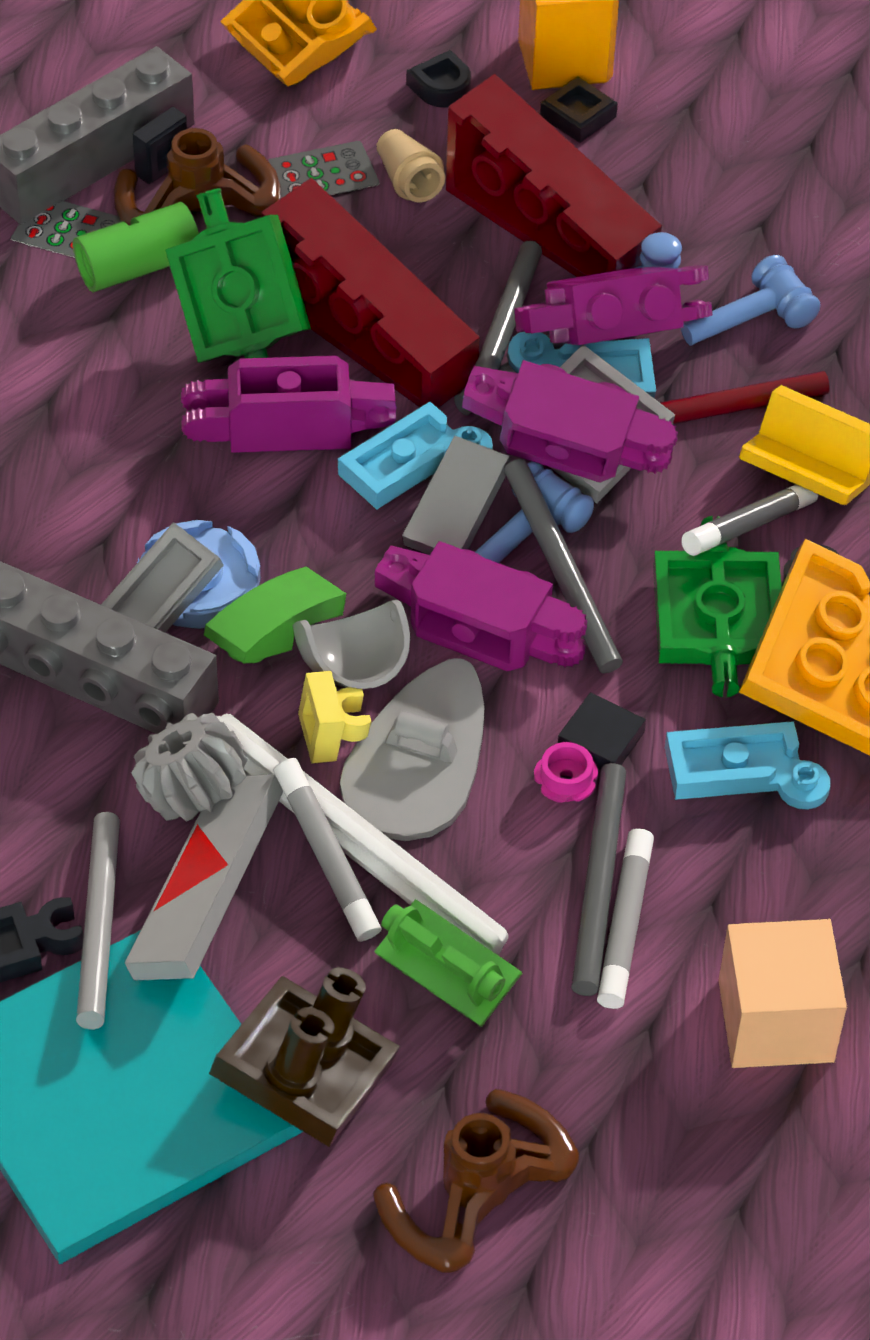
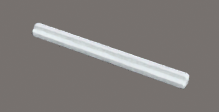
[216,714,508,955]

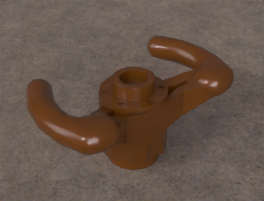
[113,128,281,226]
[373,1089,579,1273]

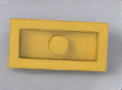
[739,385,870,505]

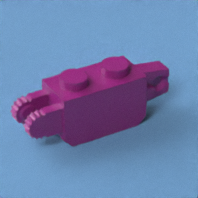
[514,265,713,345]
[181,356,396,453]
[462,360,678,483]
[375,541,588,672]

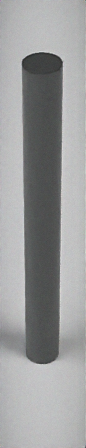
[475,241,542,370]
[504,459,623,673]
[571,763,627,996]

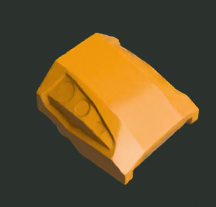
[220,0,377,86]

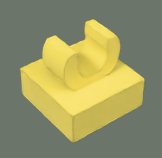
[298,671,371,763]

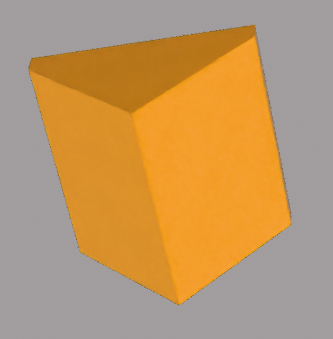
[518,0,619,90]

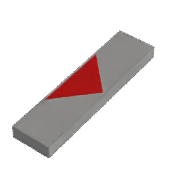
[125,774,283,980]

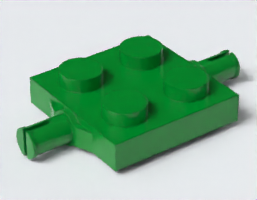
[165,188,311,363]
[653,516,782,697]

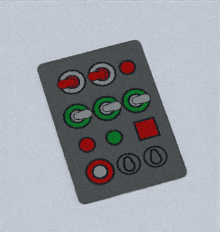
[268,141,379,198]
[11,201,121,258]

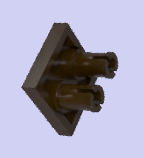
[209,967,400,1147]

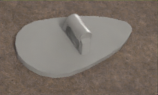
[340,658,485,841]

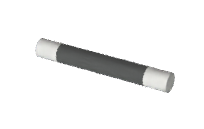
[682,484,818,556]

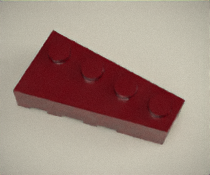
[446,74,662,277]
[261,177,480,408]

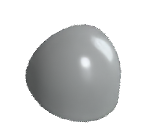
[293,600,410,689]

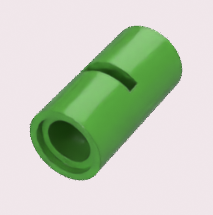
[73,202,199,293]

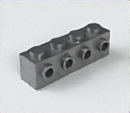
[0,46,195,224]
[0,561,219,734]

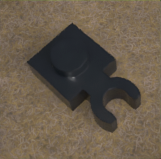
[0,897,84,983]

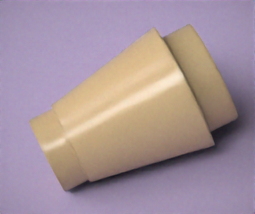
[377,129,445,203]

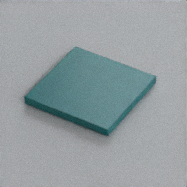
[0,930,303,1265]

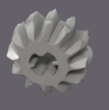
[131,713,248,821]

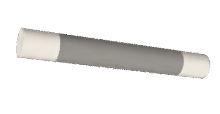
[273,758,382,941]
[597,829,654,1009]

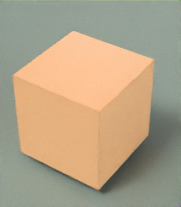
[718,919,847,1068]

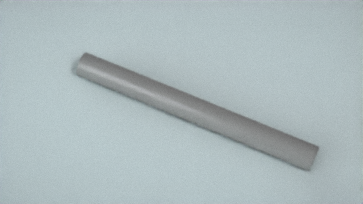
[76,812,120,1030]

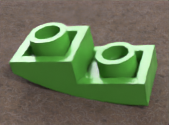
[204,567,347,664]

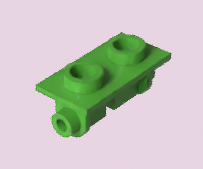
[374,899,523,1028]

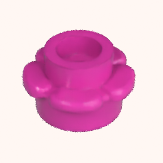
[534,742,598,803]

